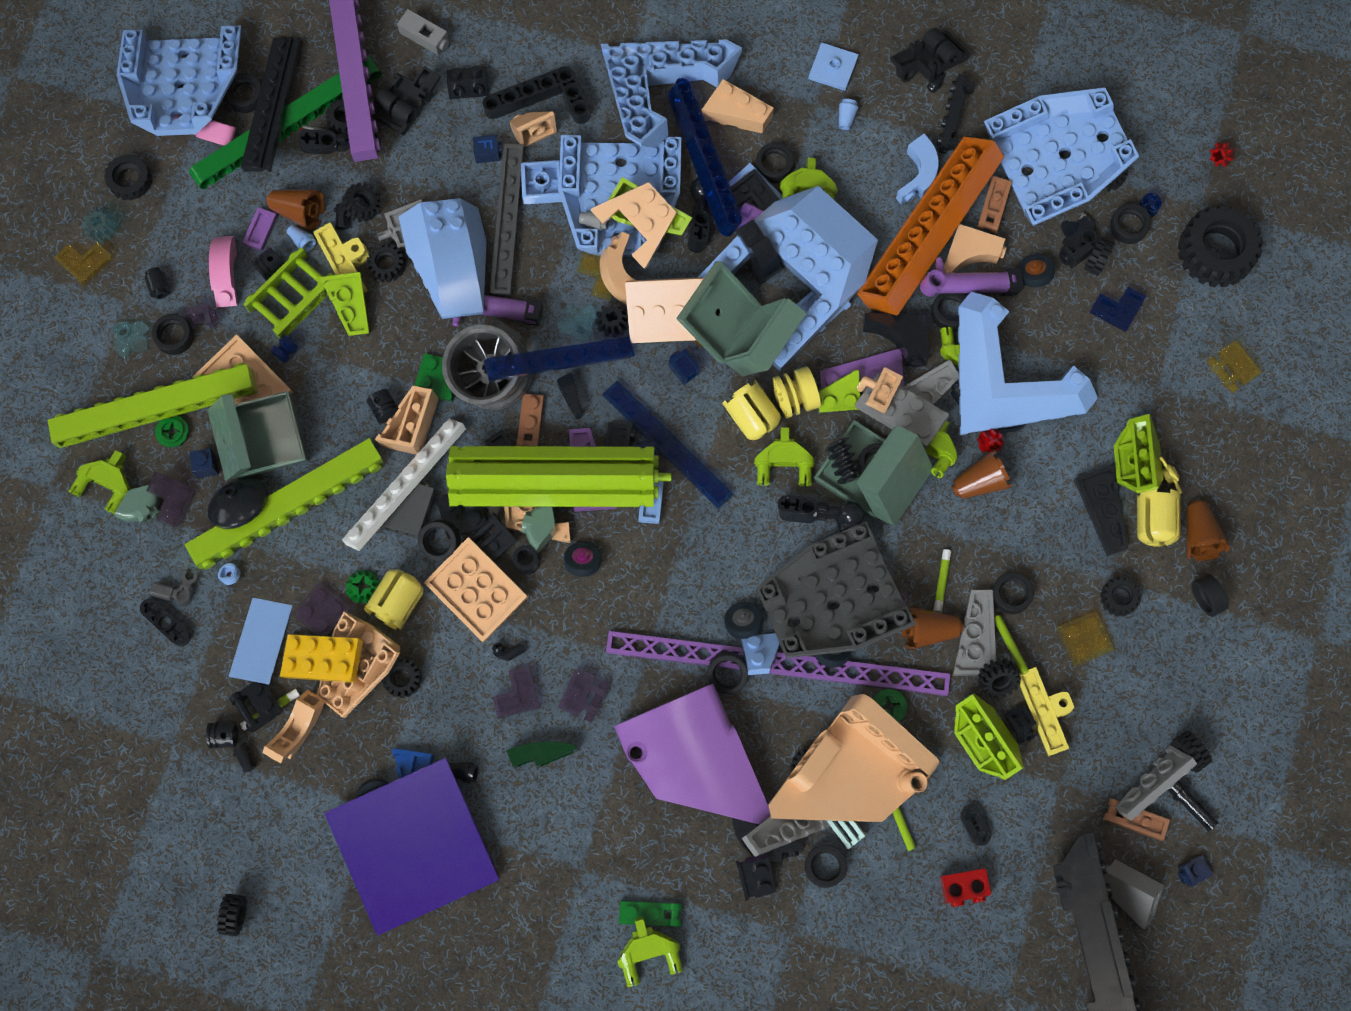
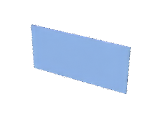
[229,598,292,685]

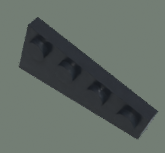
[1074,464,1128,557]

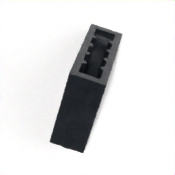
[863,313,929,367]

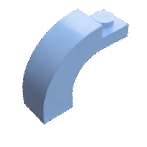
[896,134,938,204]

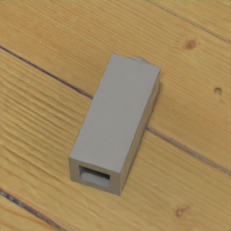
[397,9,449,55]

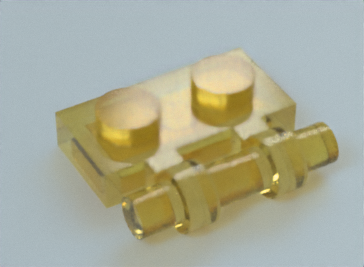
[1206,341,1262,394]

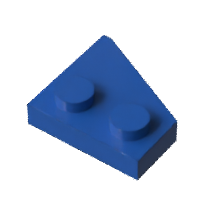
[392,748,434,778]

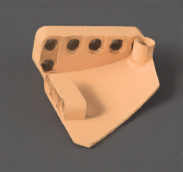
[768,694,940,822]

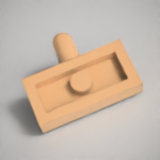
[857,367,903,413]

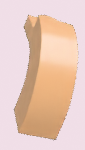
[600,231,635,305]
[262,690,326,763]

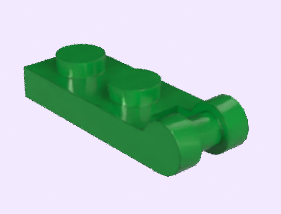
[619,901,682,927]

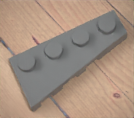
[952,590,996,676]
[742,816,830,857]

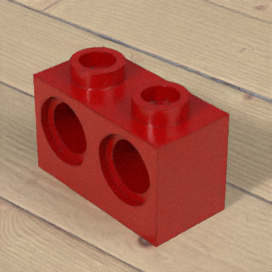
[939,868,991,907]

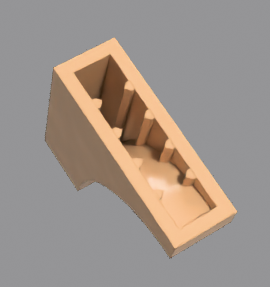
[944,224,1007,273]

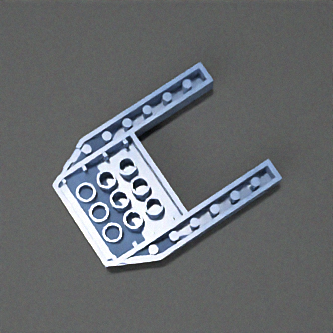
[698,186,878,372]

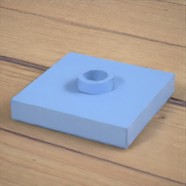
[808,42,859,91]

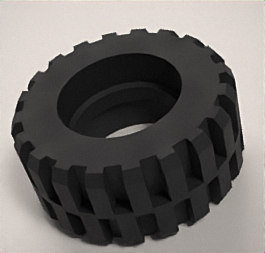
[1178,205,1263,287]

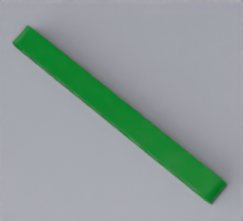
[189,56,382,189]

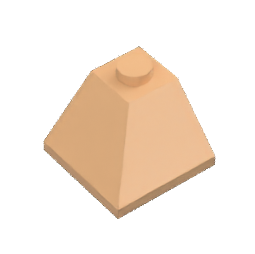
[510,111,557,147]

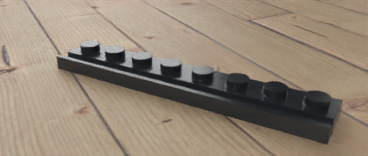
[241,37,303,172]

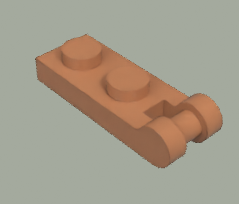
[977,176,1012,234]
[516,394,544,446]
[1103,799,1170,842]

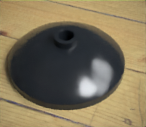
[207,478,268,529]

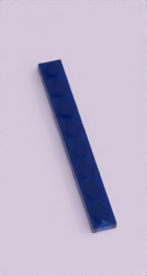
[483,336,635,381]
[602,381,733,510]

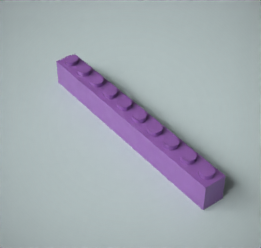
[329,0,381,162]

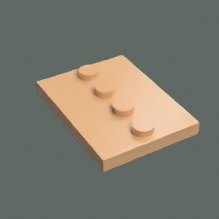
[625,277,704,343]
[192,334,293,404]
[424,537,529,642]

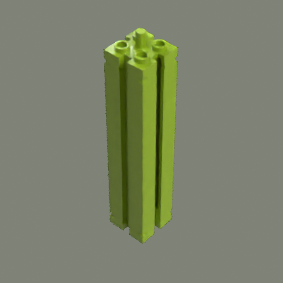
[446,446,671,507]

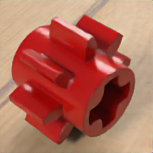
[1209,142,1235,167]
[977,428,1004,453]

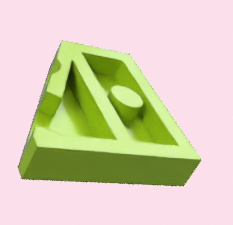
[818,369,860,413]

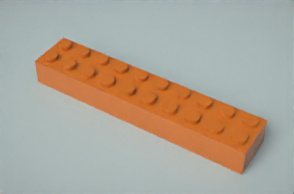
[857,137,1004,315]

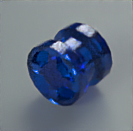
[1139,193,1162,217]

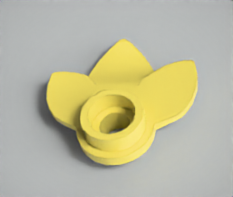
[1159,456,1182,494]

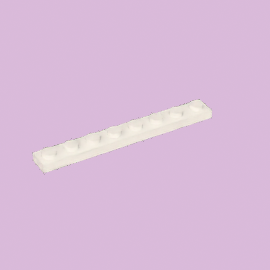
[342,418,466,551]

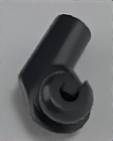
[927,72,943,93]

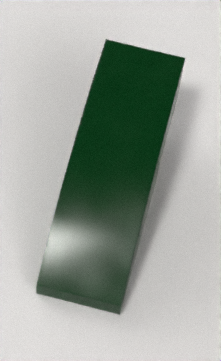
[506,742,578,769]

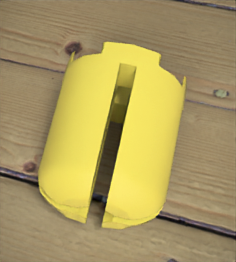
[722,380,781,440]
[1137,489,1181,547]
[364,569,423,631]

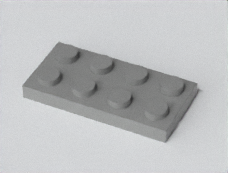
[855,373,949,449]

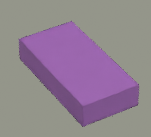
[242,208,277,251]

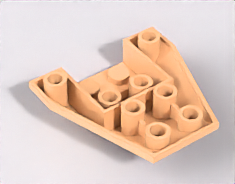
[317,611,400,718]

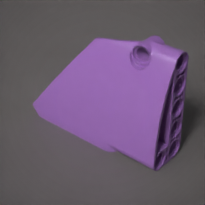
[614,684,770,825]

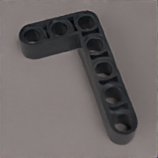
[483,66,590,124]

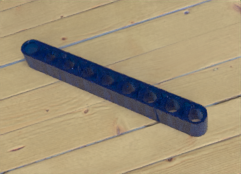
[668,78,742,237]

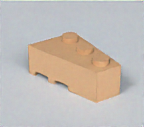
[702,79,774,134]
[375,386,439,455]

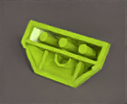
[1114,414,1164,493]
[954,694,1024,780]

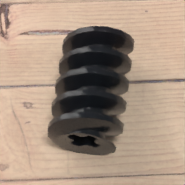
[825,437,861,484]

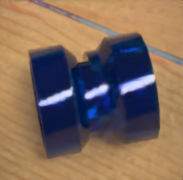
[270,334,299,363]

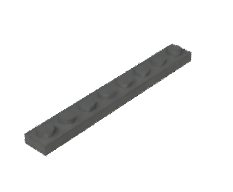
[490,143,524,297]

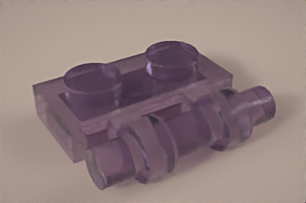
[558,668,609,723]

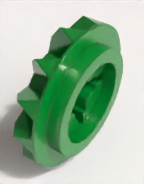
[155,416,189,449]
[345,570,379,603]
[874,689,907,722]

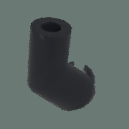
[492,643,525,661]

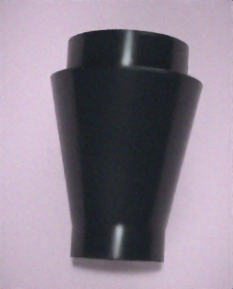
[449,762,478,784]

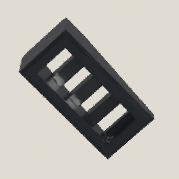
[557,373,581,420]

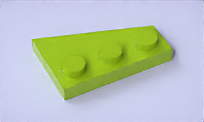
[319,272,370,336]

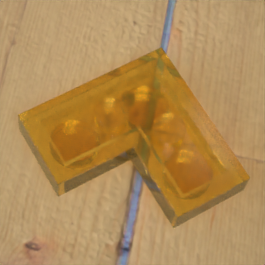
[54,243,113,286]
[577,252,612,301]

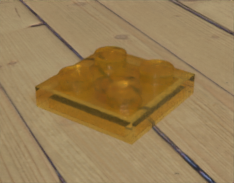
[1056,611,1114,667]

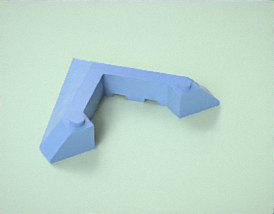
[601,39,742,148]
[958,291,1098,435]

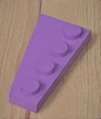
[820,349,904,391]

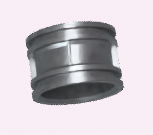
[442,325,533,410]

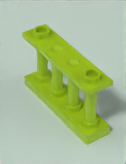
[243,248,332,341]

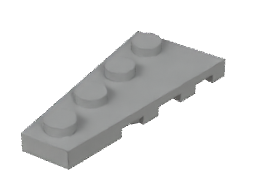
[904,360,959,405]
[1115,745,1197,821]

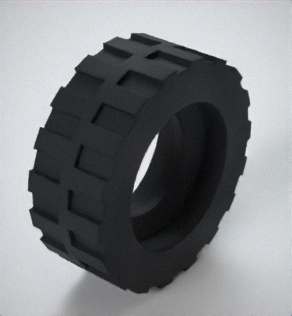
[104,154,152,201]

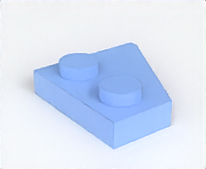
[741,633,780,675]

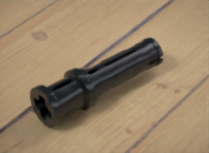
[1168,780,1218,832]

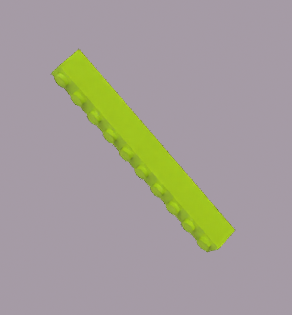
[47,363,258,448]
[184,438,384,570]

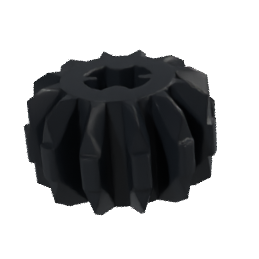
[595,302,629,338]

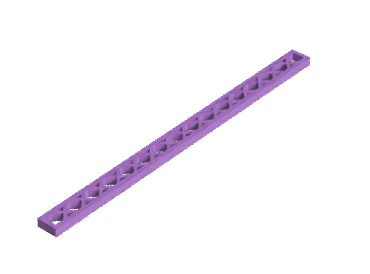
[606,631,950,696]

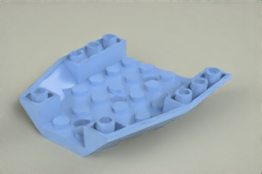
[117,25,242,136]
[984,88,1139,226]
[559,135,681,257]

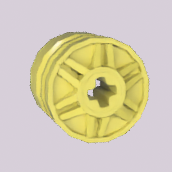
[773,366,821,418]

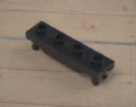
[937,74,975,154]

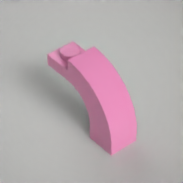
[209,236,238,307]

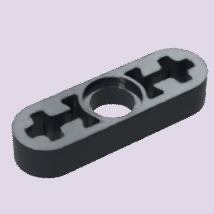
[140,598,191,647]

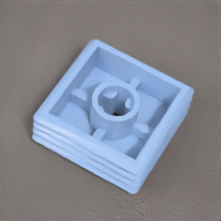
[521,160,562,204]

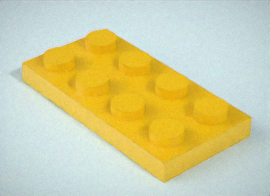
[280,635,363,683]

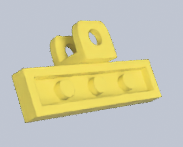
[313,222,369,293]
[1019,667,1074,757]

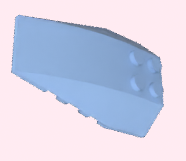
[399,198,487,319]

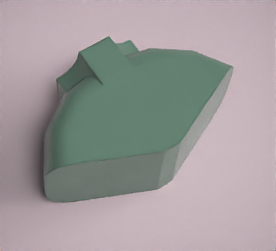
[115,484,162,524]
[521,507,556,553]

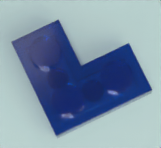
[1089,287,1146,332]

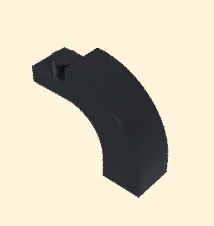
[735,219,781,284]
[732,818,803,864]

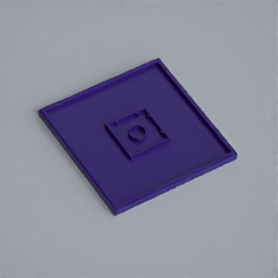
[324,757,500,936]

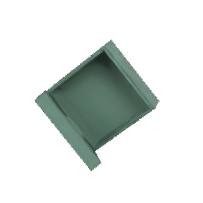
[676,261,807,376]
[207,391,309,481]
[813,420,933,526]

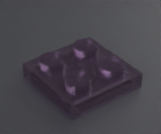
[291,582,352,637]

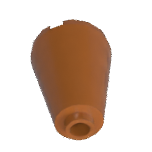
[266,189,325,230]
[951,449,1013,499]
[1186,500,1230,561]
[901,606,963,650]

